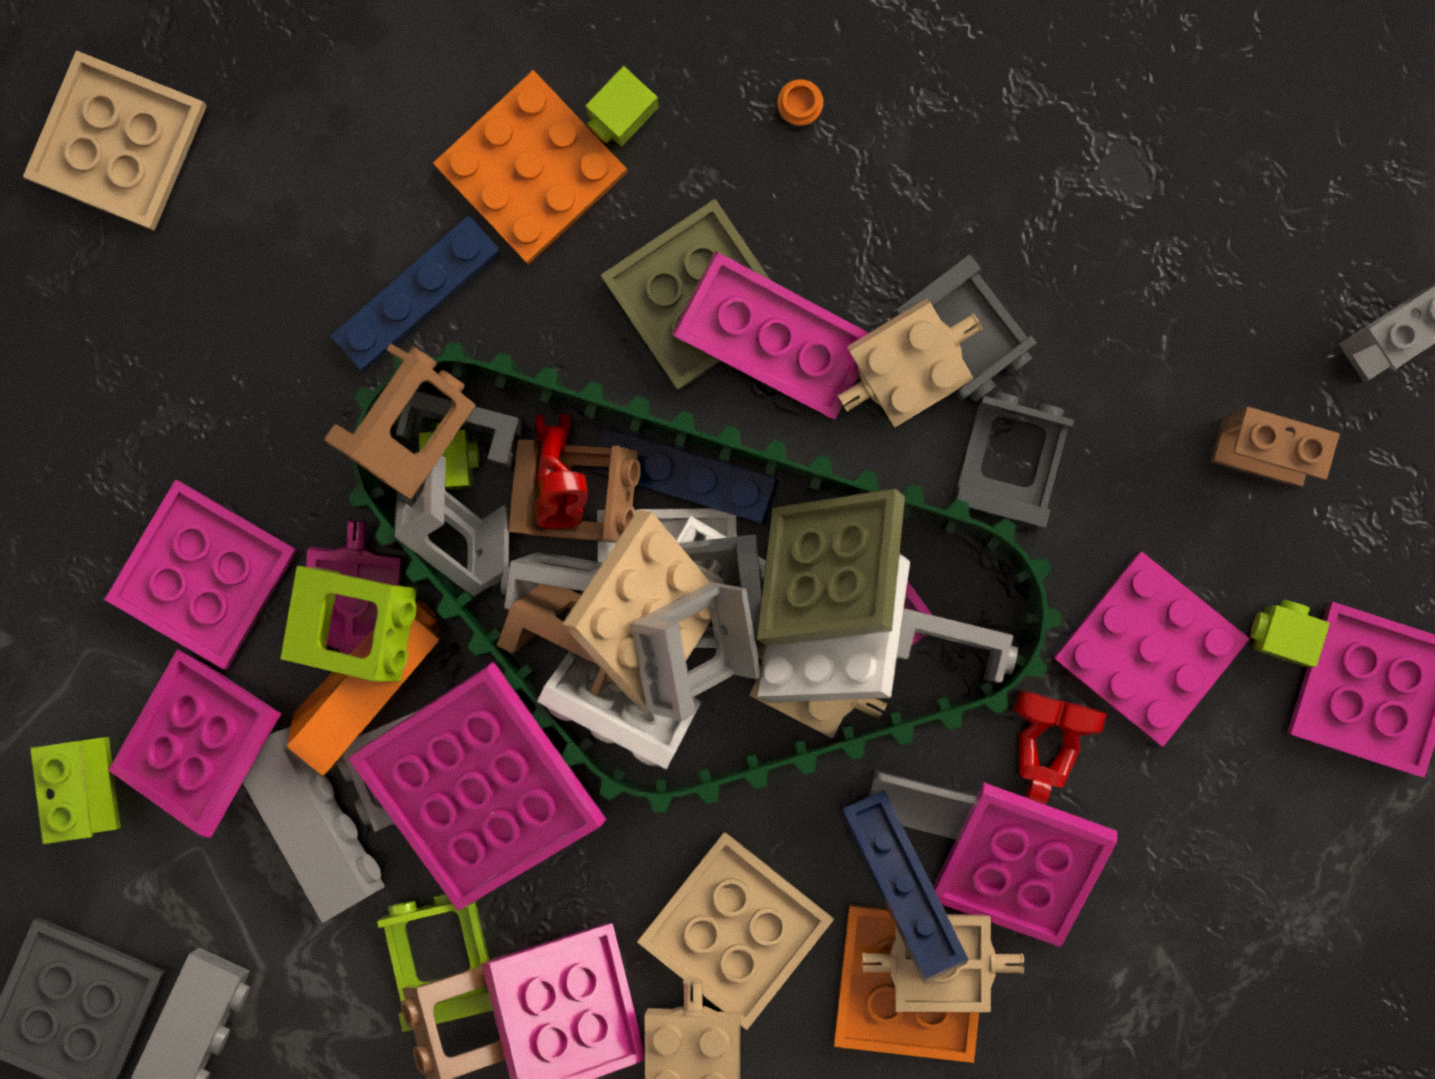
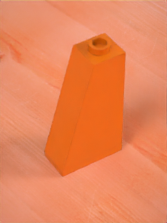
[286,601,440,776]

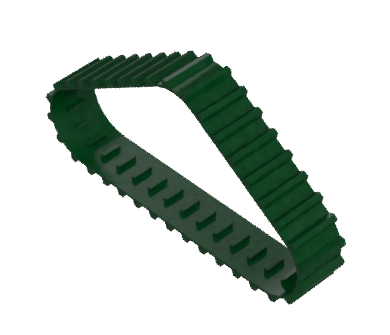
[339,343,1062,812]

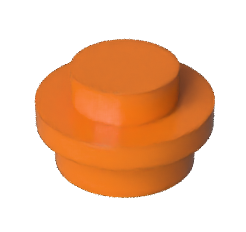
[777,79,823,126]

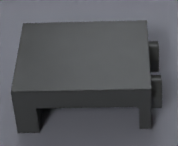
[893,254,1037,403]

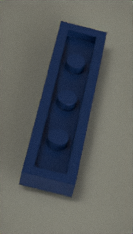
[331,216,501,372]
[589,427,779,525]
[842,790,969,983]

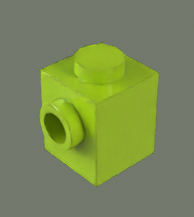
[586,66,659,147]
[419,423,480,490]
[1250,600,1330,667]

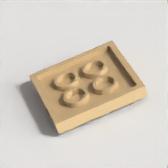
[23,51,207,231]
[562,510,712,712]
[637,831,834,1030]

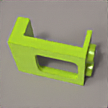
[280,566,417,682]
[30,737,121,844]
[377,893,493,1032]

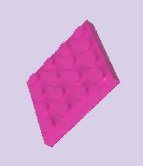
[348,662,606,911]

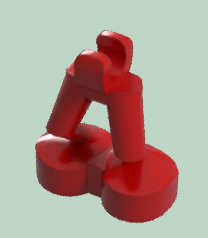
[534,413,588,529]
[1013,690,1107,805]

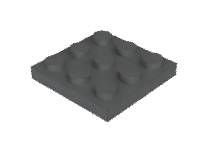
[0,917,166,1079]

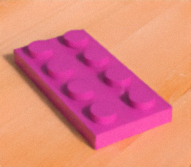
[671,251,868,420]

